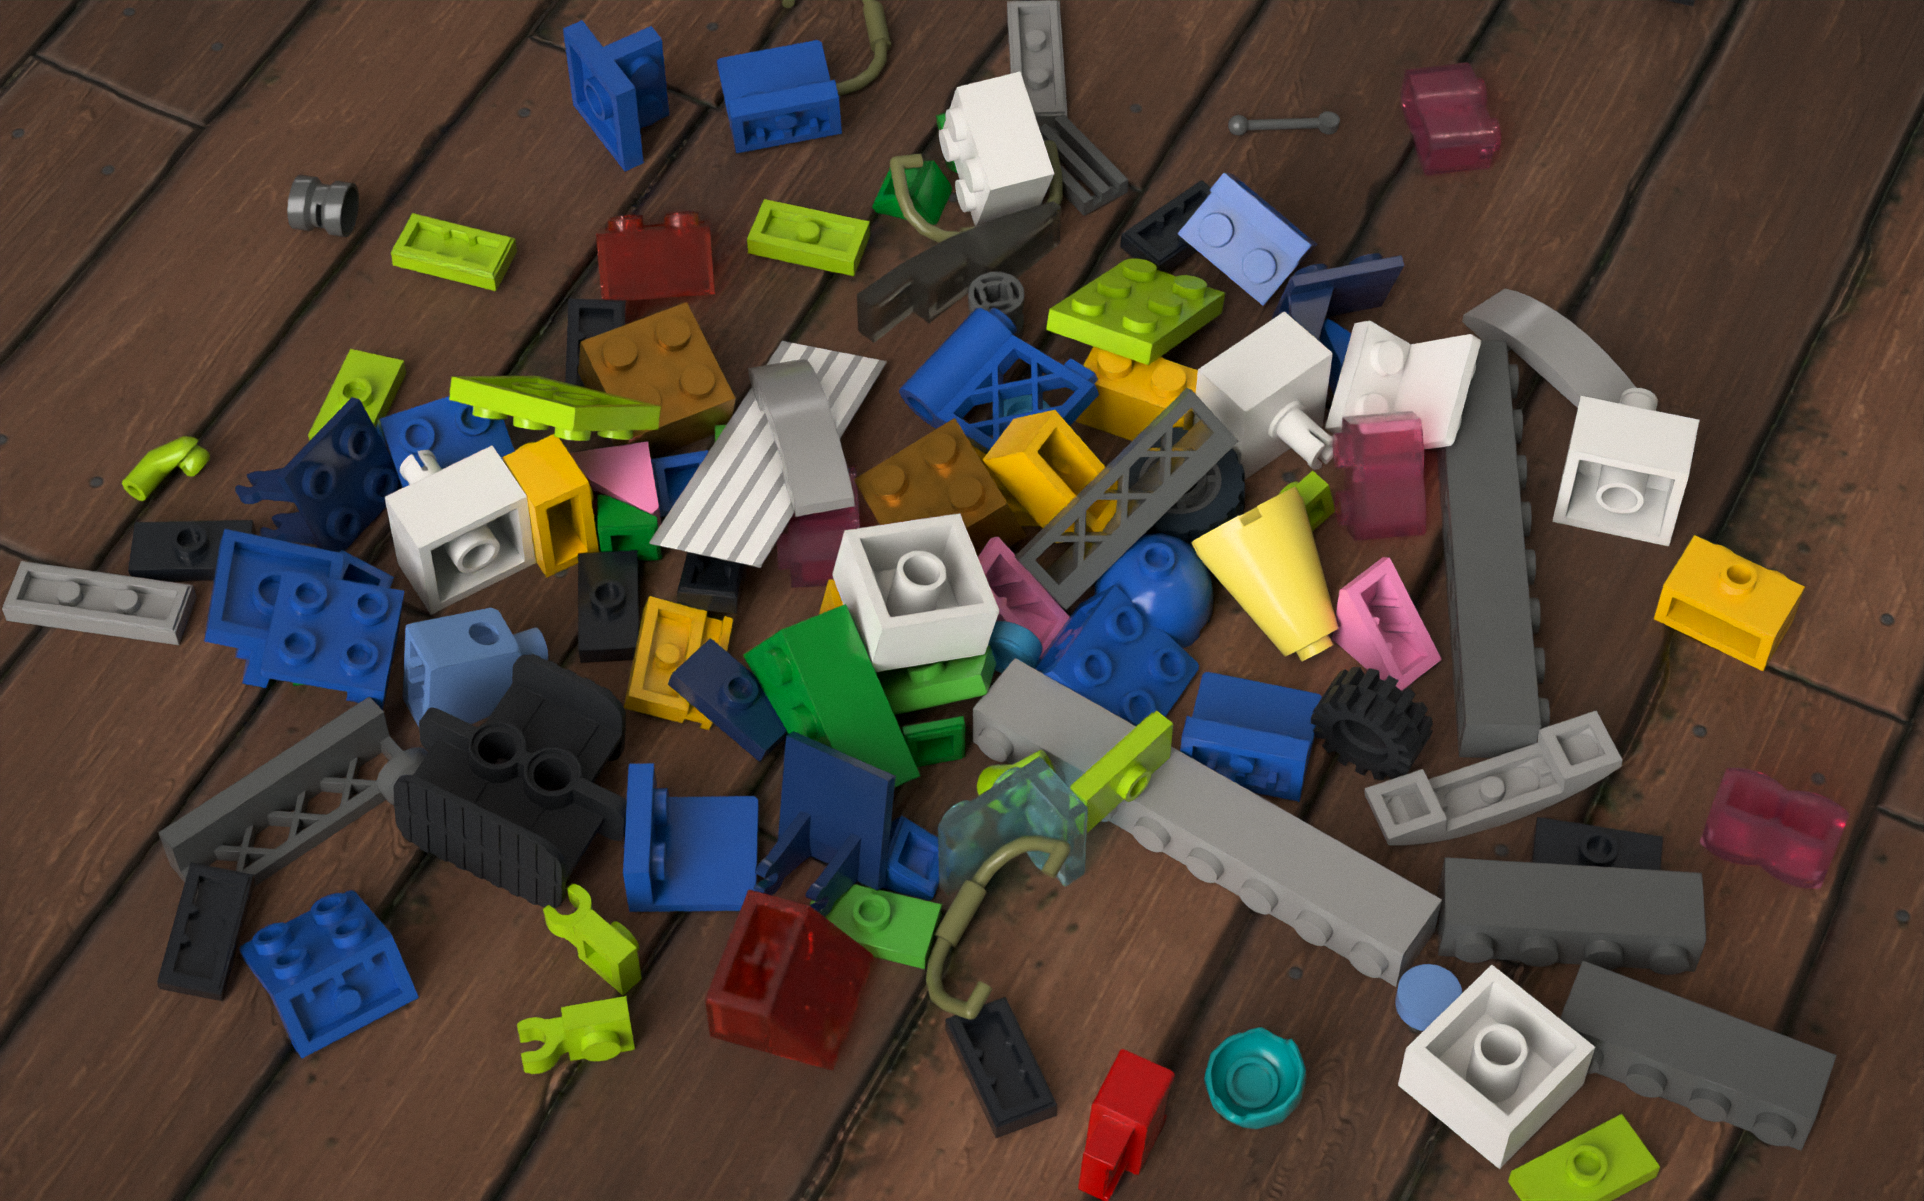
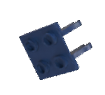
[1272,253,1405,342]
[235,397,402,552]
[754,731,896,920]

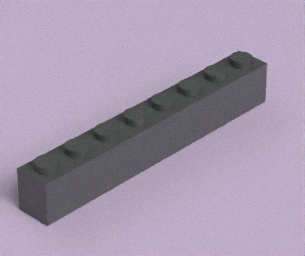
[1436,340,1550,758]

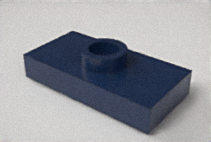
[668,638,788,762]

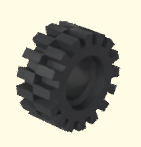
[1311,667,1433,780]

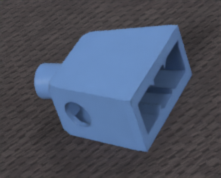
[403,608,548,727]

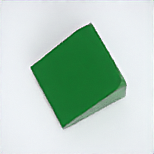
[872,160,952,225]
[597,494,662,561]
[900,716,965,767]

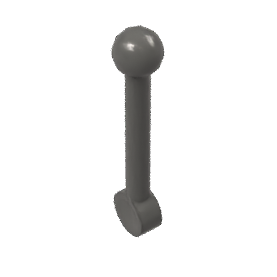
[1228,111,1340,136]

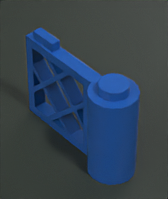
[899,308,1099,454]

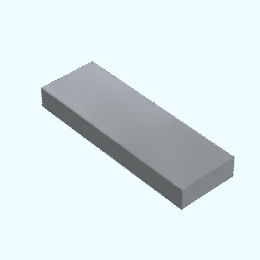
[1007,0,1068,128]
[2,561,197,645]

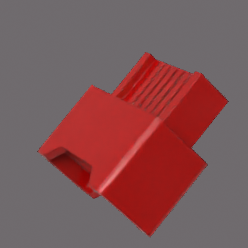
[1078,1049,1175,1201]

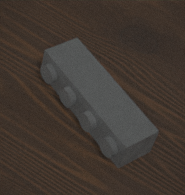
[1437,857,1706,975]
[1560,961,1837,1151]

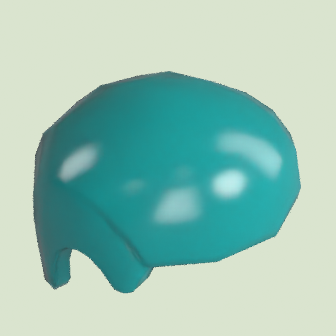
[1204,1027,1307,1129]

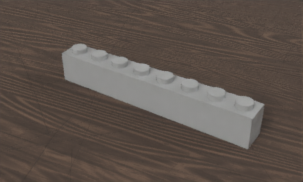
[973,658,1442,987]

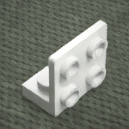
[1325,320,1481,456]

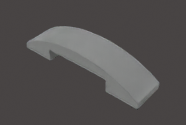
[1462,289,1636,408]
[748,359,855,517]
[1365,710,1622,845]

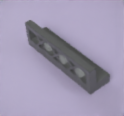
[1014,388,1238,610]
[158,697,403,887]

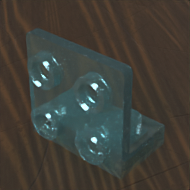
[938,756,1088,896]

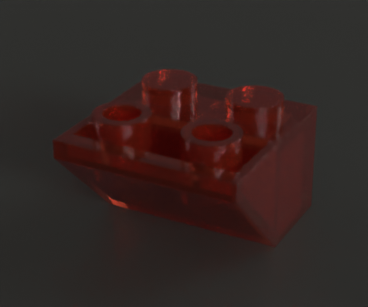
[596,211,715,300]
[705,890,874,1071]

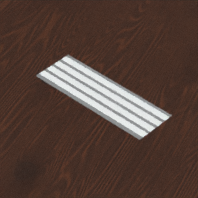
[649,341,887,568]

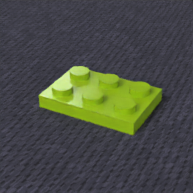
[1046,259,1225,365]
[449,376,661,441]

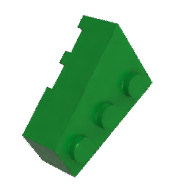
[743,604,920,788]

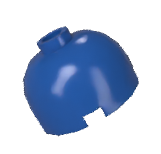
[1094,533,1214,648]

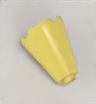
[1191,487,1338,662]

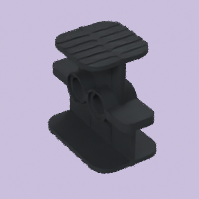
[393,654,627,908]

